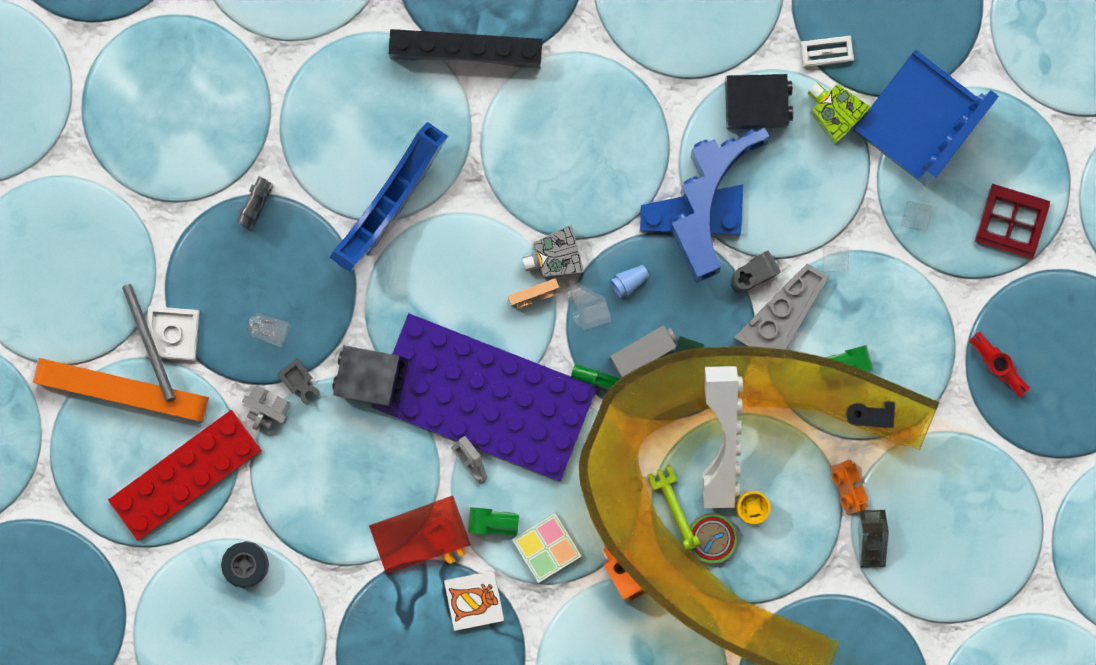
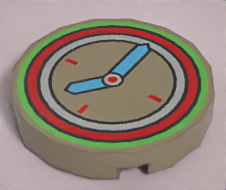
[690,513,738,564]

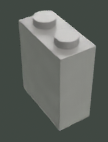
[609,325,678,380]

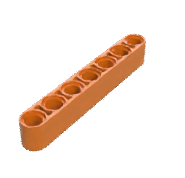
[32,358,209,422]

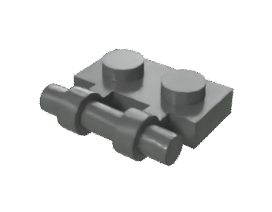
[237,176,274,231]

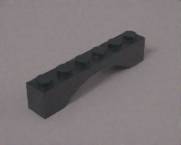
[388,29,542,68]

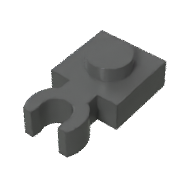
[277,358,320,405]

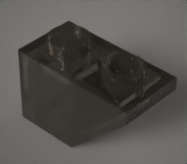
[858,510,889,568]

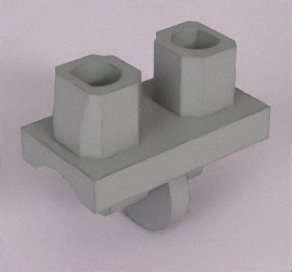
[242,385,290,431]

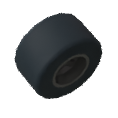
[221,541,269,588]

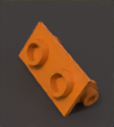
[830,459,869,514]

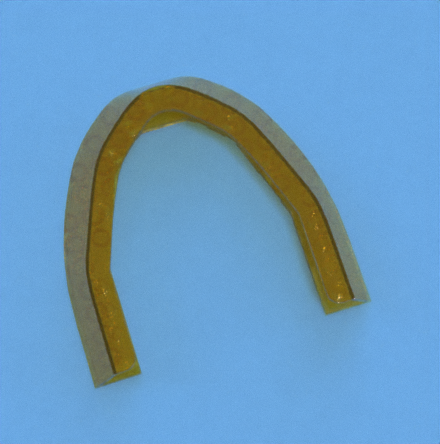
[579,346,940,665]

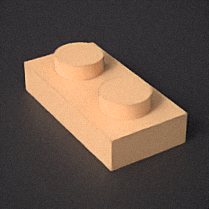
[508,278,559,309]

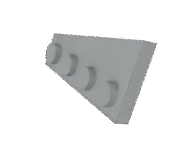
[734,263,829,364]

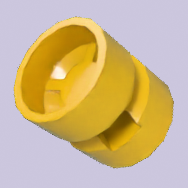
[735,491,771,524]

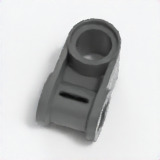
[731,250,781,292]

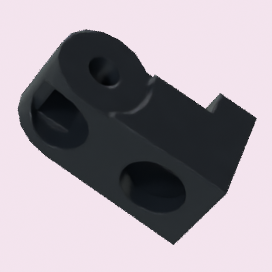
[845,401,895,428]

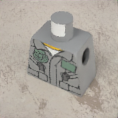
[522,225,584,278]

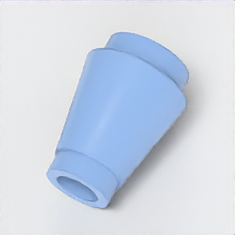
[610,265,649,298]

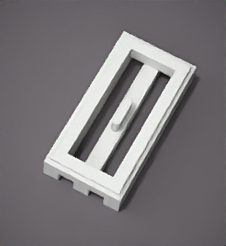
[800,36,854,68]

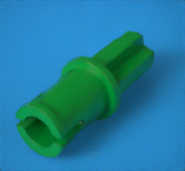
[570,363,622,392]

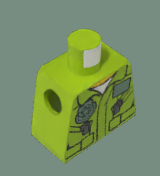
[808,82,871,145]

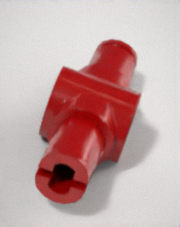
[968,331,1031,398]

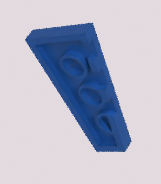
[640,184,743,235]

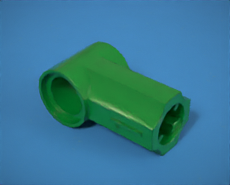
[819,345,873,380]
[468,507,519,536]

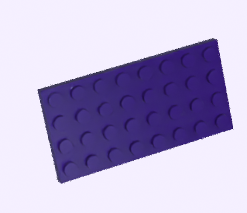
[371,313,597,481]

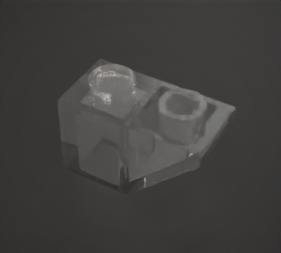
[565,280,612,331]
[247,312,291,348]

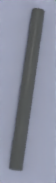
[122,284,176,402]

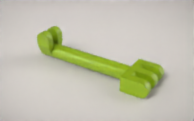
[647,465,701,551]

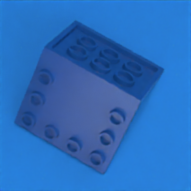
[853,50,999,185]

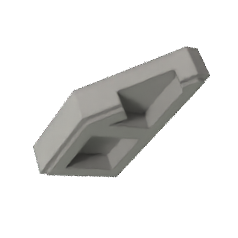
[451,436,487,484]

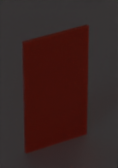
[369,496,471,575]

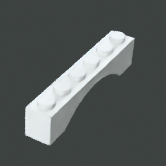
[703,366,743,508]

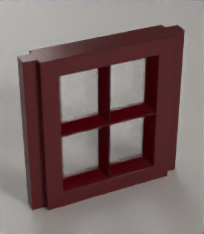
[974,183,1051,259]

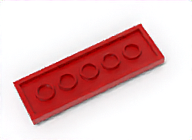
[108,409,262,541]

